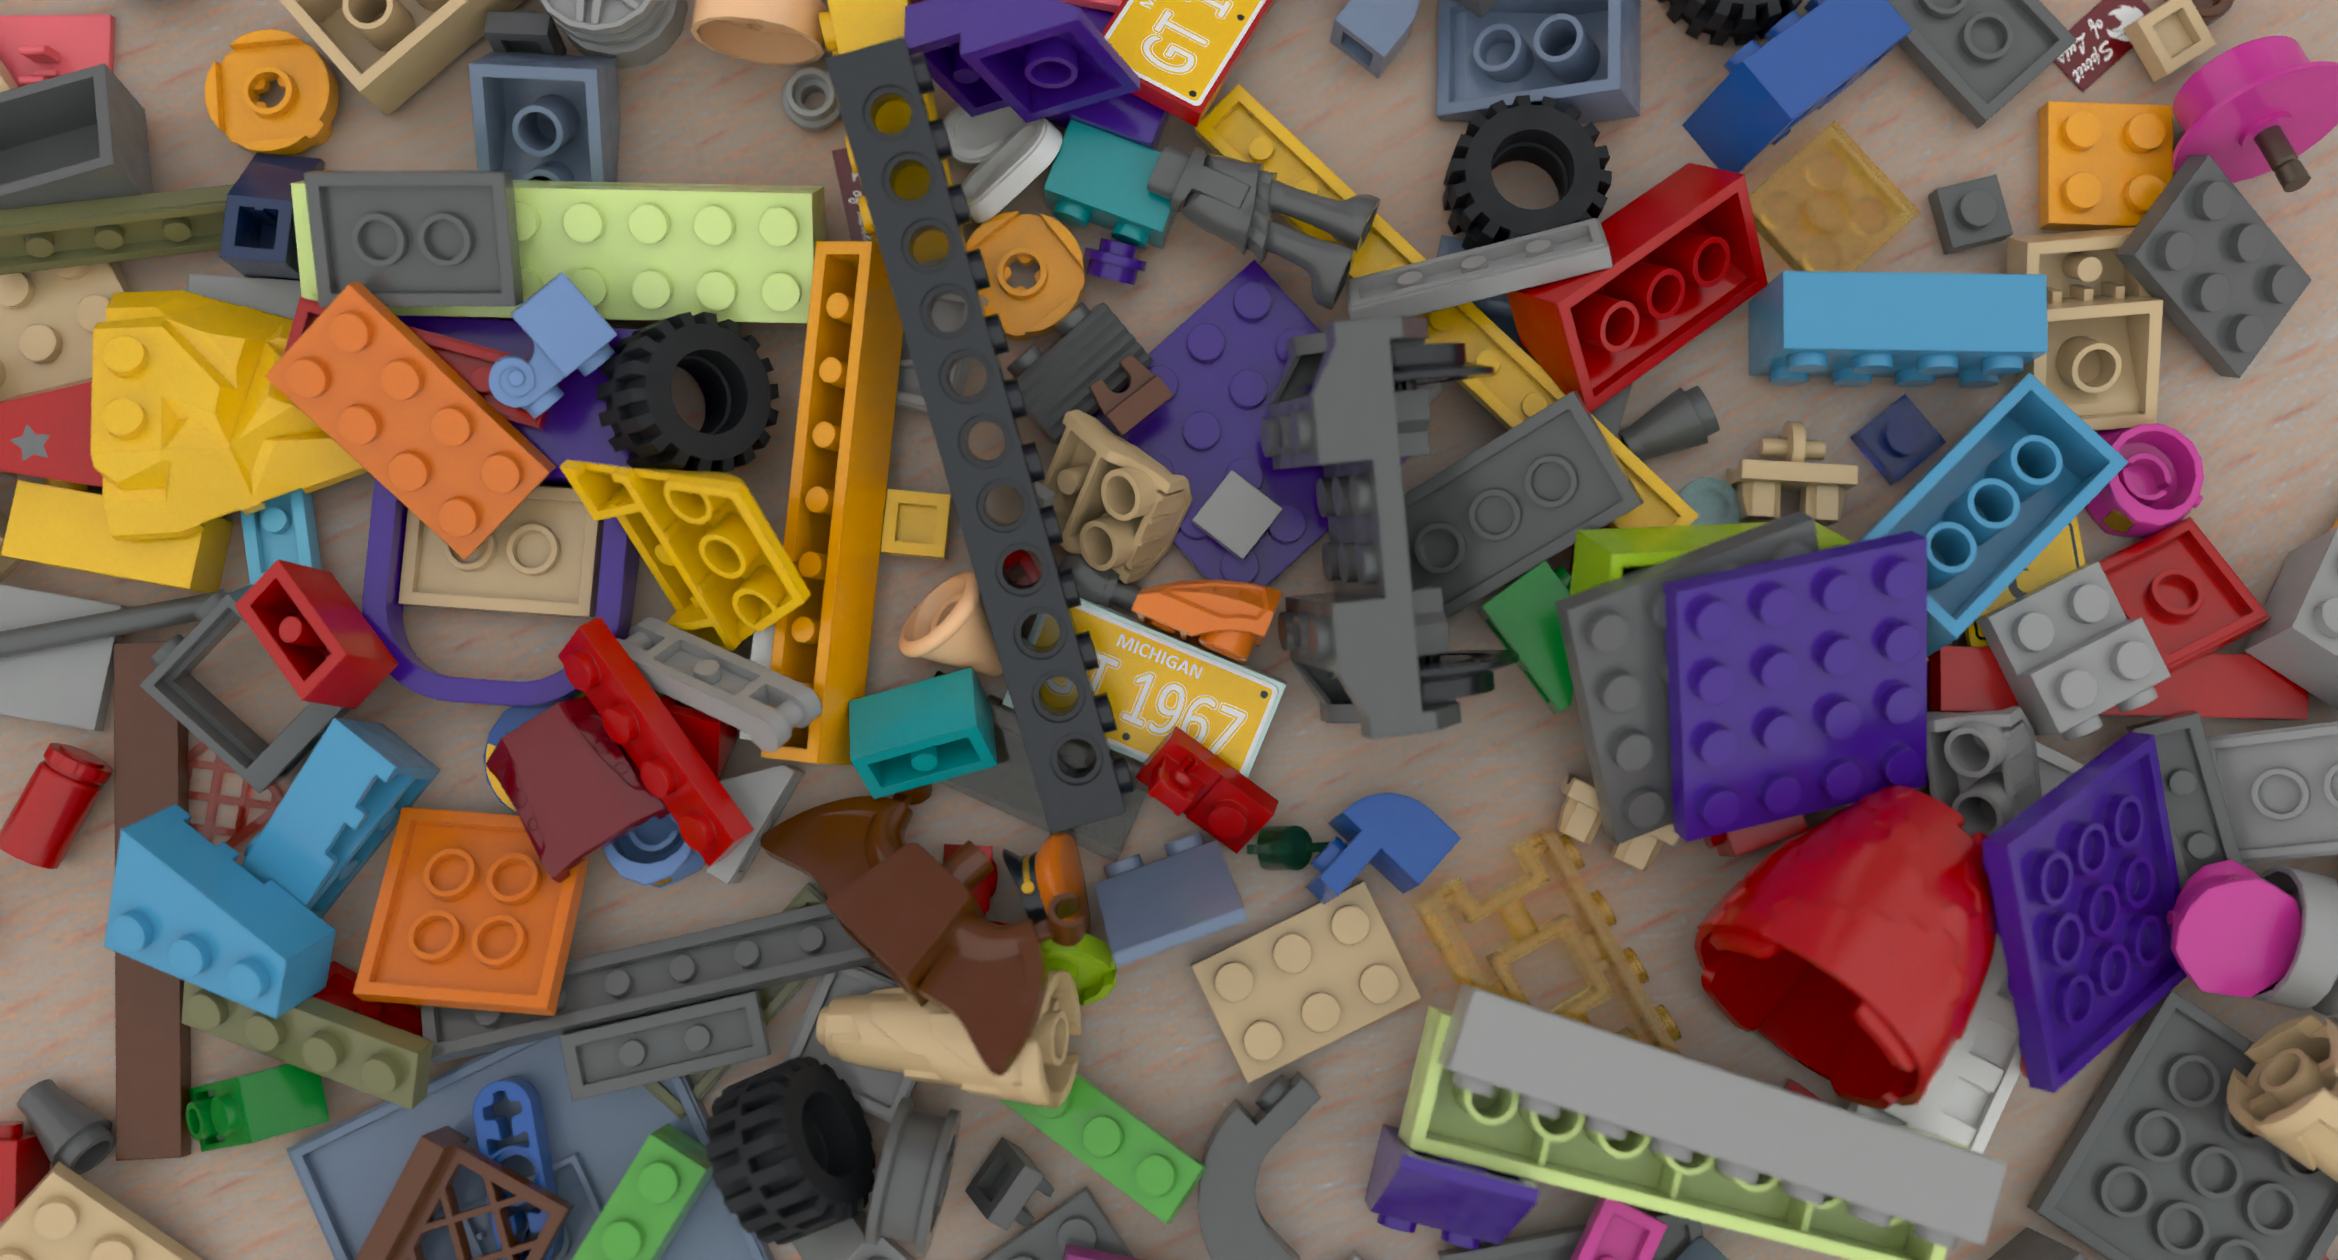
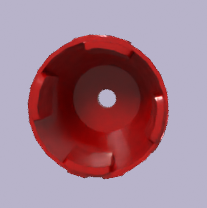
[1694,785,1997,1110]

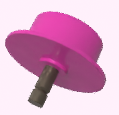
[2172,36,2338,192]

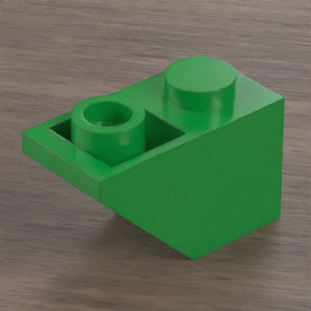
[186,1064,330,1152]

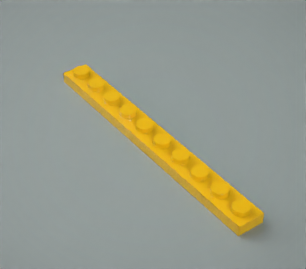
[1195,84,1699,529]

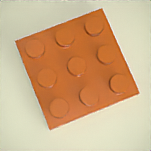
[353,807,590,1016]

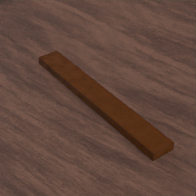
[114,641,191,1161]

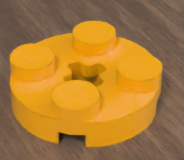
[205,29,339,156]
[966,211,1086,341]

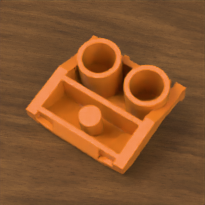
[1131,580,1283,665]

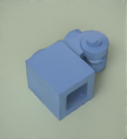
[488,271,617,419]

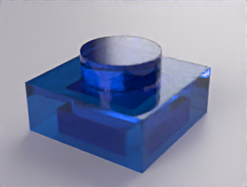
[1850,394,1946,485]

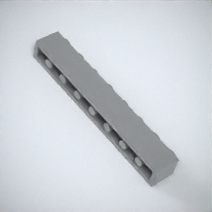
[1437,983,2008,1250]

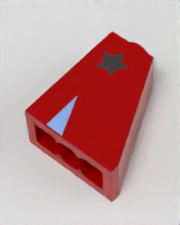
[0,378,103,487]

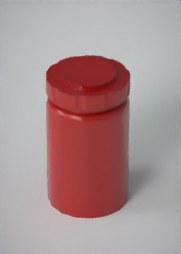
[0,743,113,869]

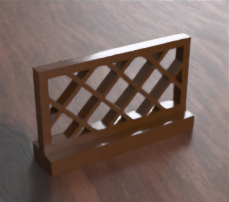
[355,1126,574,1260]

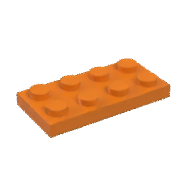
[264,281,557,560]

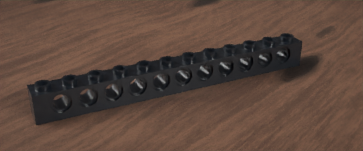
[825,36,1135,834]

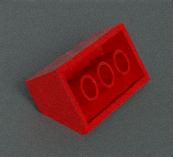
[1506,163,1768,413]

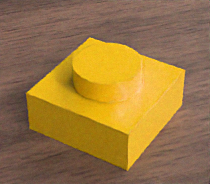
[881,489,953,561]

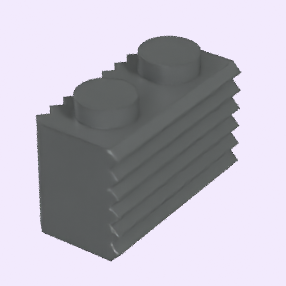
[1006,302,1153,445]

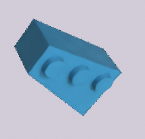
[241,717,441,919]
[104,804,336,1019]

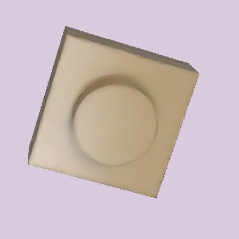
[2123,0,2217,82]

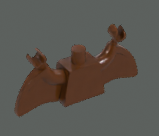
[760,784,1087,1076]

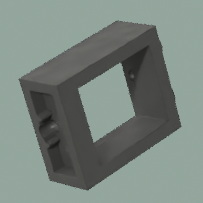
[139,584,351,794]

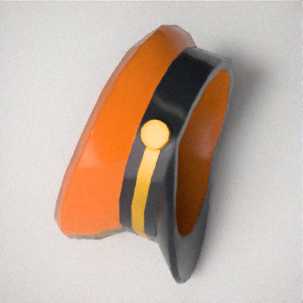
[1002,831,1091,934]

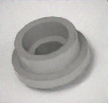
[782,67,841,130]

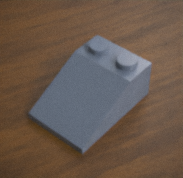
[1437,0,1641,125]
[468,52,620,182]
[1094,832,1248,967]

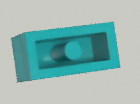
[1043,119,1177,250]
[849,667,997,799]

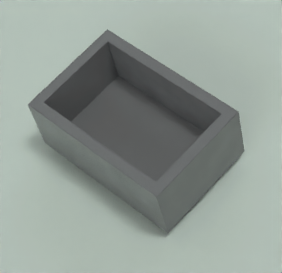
[0,63,153,209]

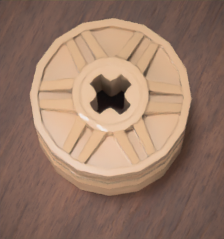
[690,0,828,66]

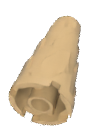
[816,969,1081,1108]
[2226,1015,2338,1182]

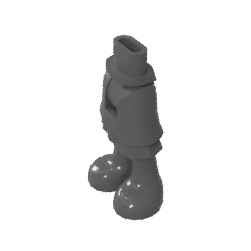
[1147,144,1380,310]

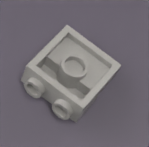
[1976,561,2171,741]

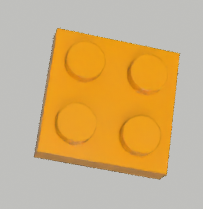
[2038,101,2173,231]

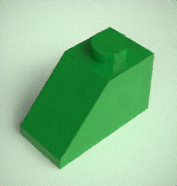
[1477,560,1573,714]

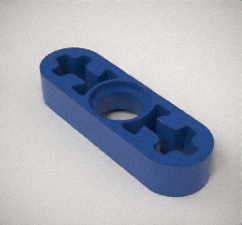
[473,1077,564,1260]

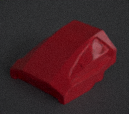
[486,696,670,883]

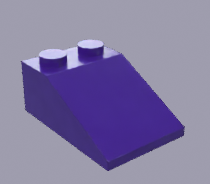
[1364,1124,1540,1249]

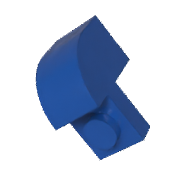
[1305,793,1461,904]

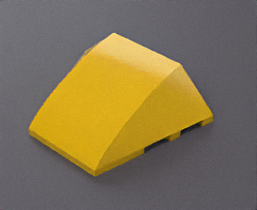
[559,459,811,652]

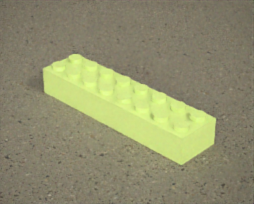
[291,180,826,323]
[1398,1006,1969,1260]

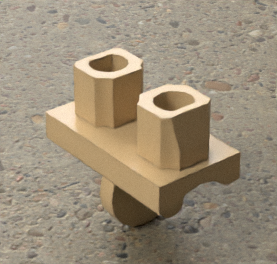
[1726,421,1858,526]
[1556,773,1679,871]

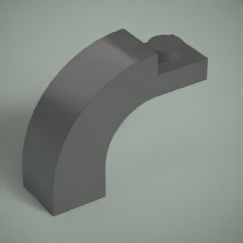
[1198,1071,1321,1260]

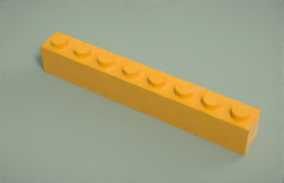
[761,241,903,765]

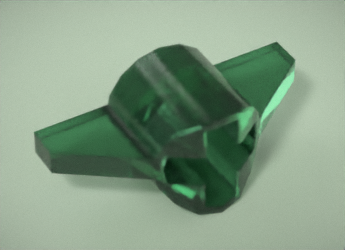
[1247,825,1329,871]

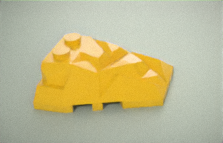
[91,290,368,541]

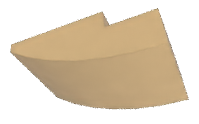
[2007,227,2163,431]

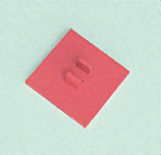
[0,14,115,87]

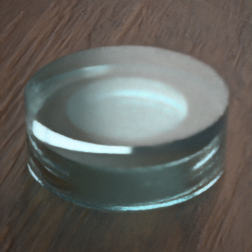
[1677,477,1740,525]

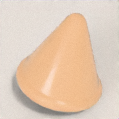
[898,571,1003,677]

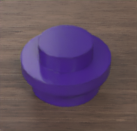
[1084,238,1147,285]

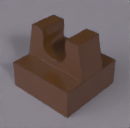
[1088,354,1173,437]

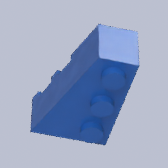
[1682,0,1912,173]

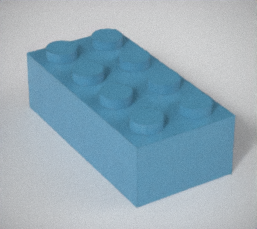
[1748,271,2048,389]
[1855,372,2128,657]

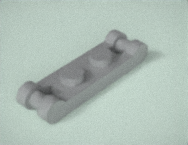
[616,616,822,752]

